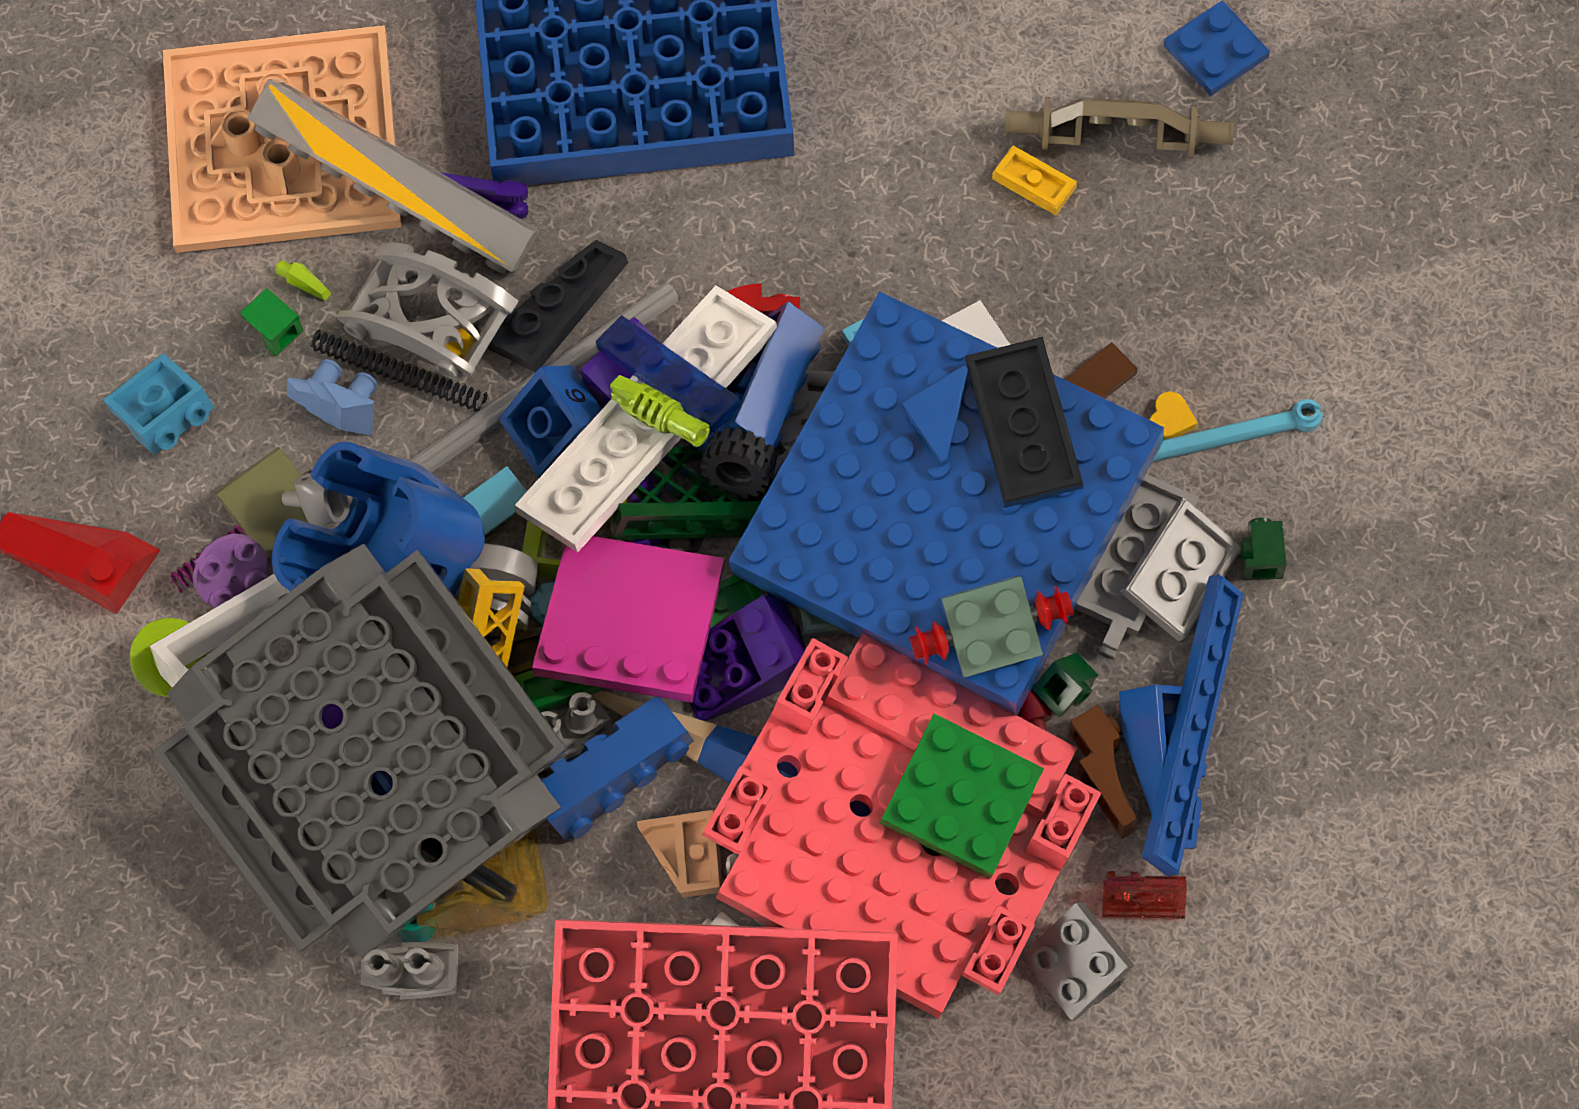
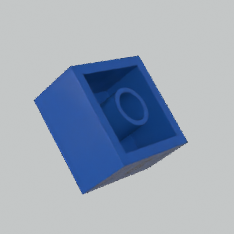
[498,365,602,478]

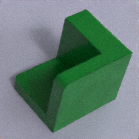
[241,288,304,356]

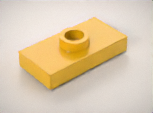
[992,145,1077,216]

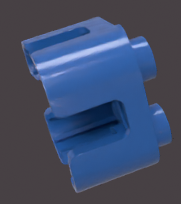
[272,442,485,596]

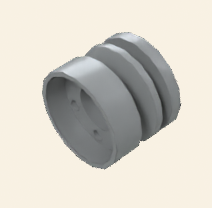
[454,544,538,639]

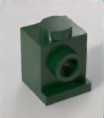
[1241,518,1286,581]
[1032,653,1099,717]

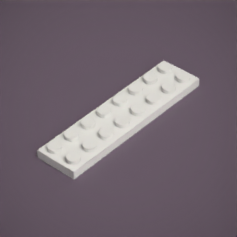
[515,285,777,553]

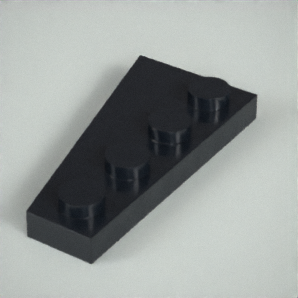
[478,240,629,373]

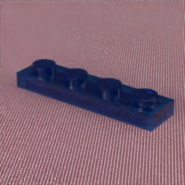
[595,315,740,432]

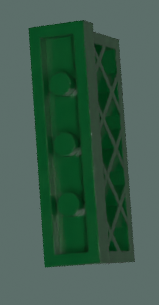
[610,447,764,540]

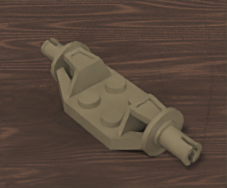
[1005,97,1234,158]

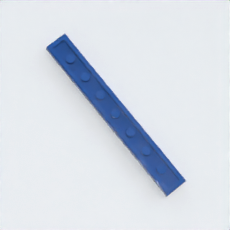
[1142,574,1244,877]

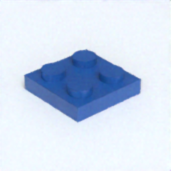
[1164,0,1270,97]

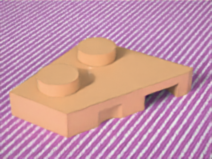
[637,810,723,898]

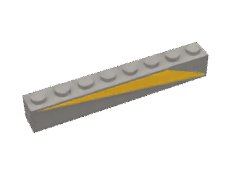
[247,78,540,274]

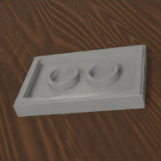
[1120,498,1241,641]

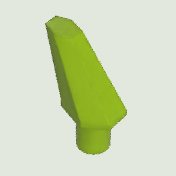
[275,260,331,301]

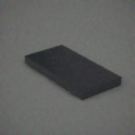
[965,337,1083,508]

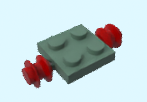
[909,575,1074,678]

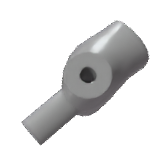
[282,474,349,527]

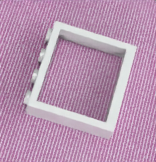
[150,574,290,687]

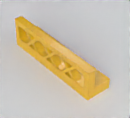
[458,568,525,667]

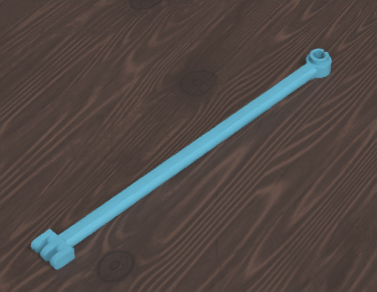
[1153,399,1323,462]

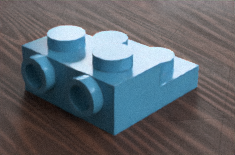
[103,353,214,455]

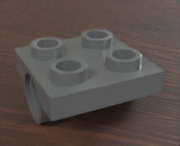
[1021,901,1134,1020]

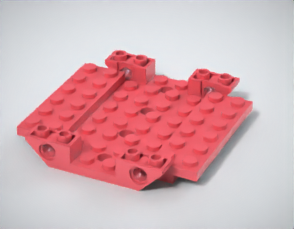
[702,633,1101,1018]

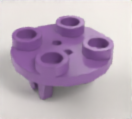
[193,534,268,608]

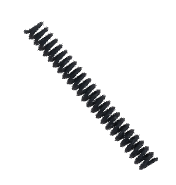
[311,329,488,412]

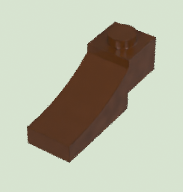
[1069,705,1138,839]

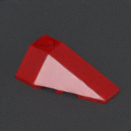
[0,512,160,614]

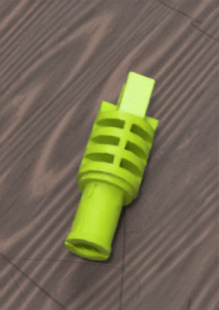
[610,375,710,447]

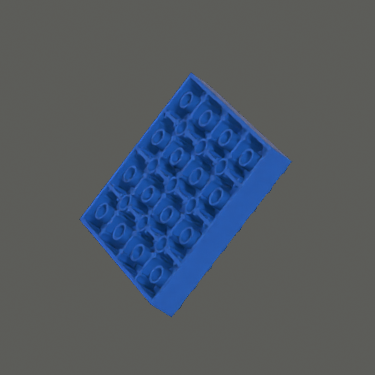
[475,0,795,185]
[729,291,1164,716]

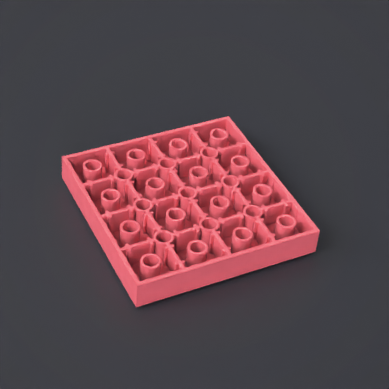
[547,919,899,1109]

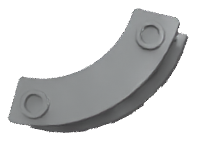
[336,243,518,379]

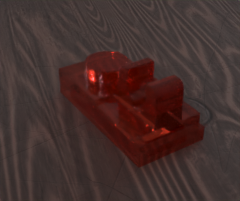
[1102,871,1187,919]

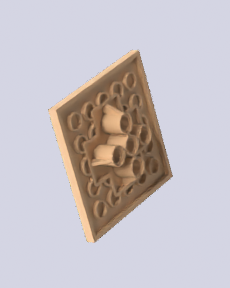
[163,25,402,253]

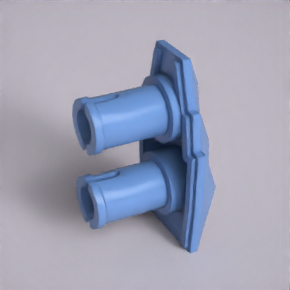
[287,359,377,436]

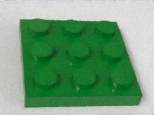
[879,713,1044,879]

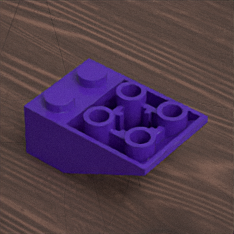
[689,595,806,722]

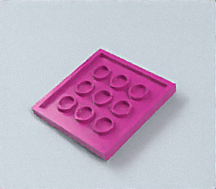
[532,536,725,703]

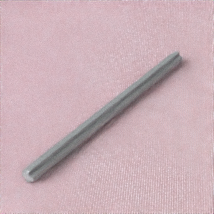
[408,283,678,473]

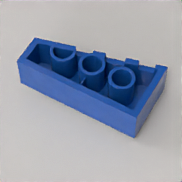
[542,697,694,841]

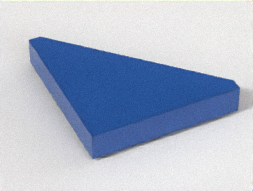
[902,365,968,466]

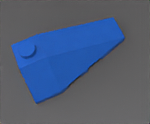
[1119,684,1207,849]

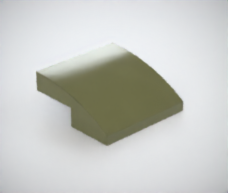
[215,447,308,560]

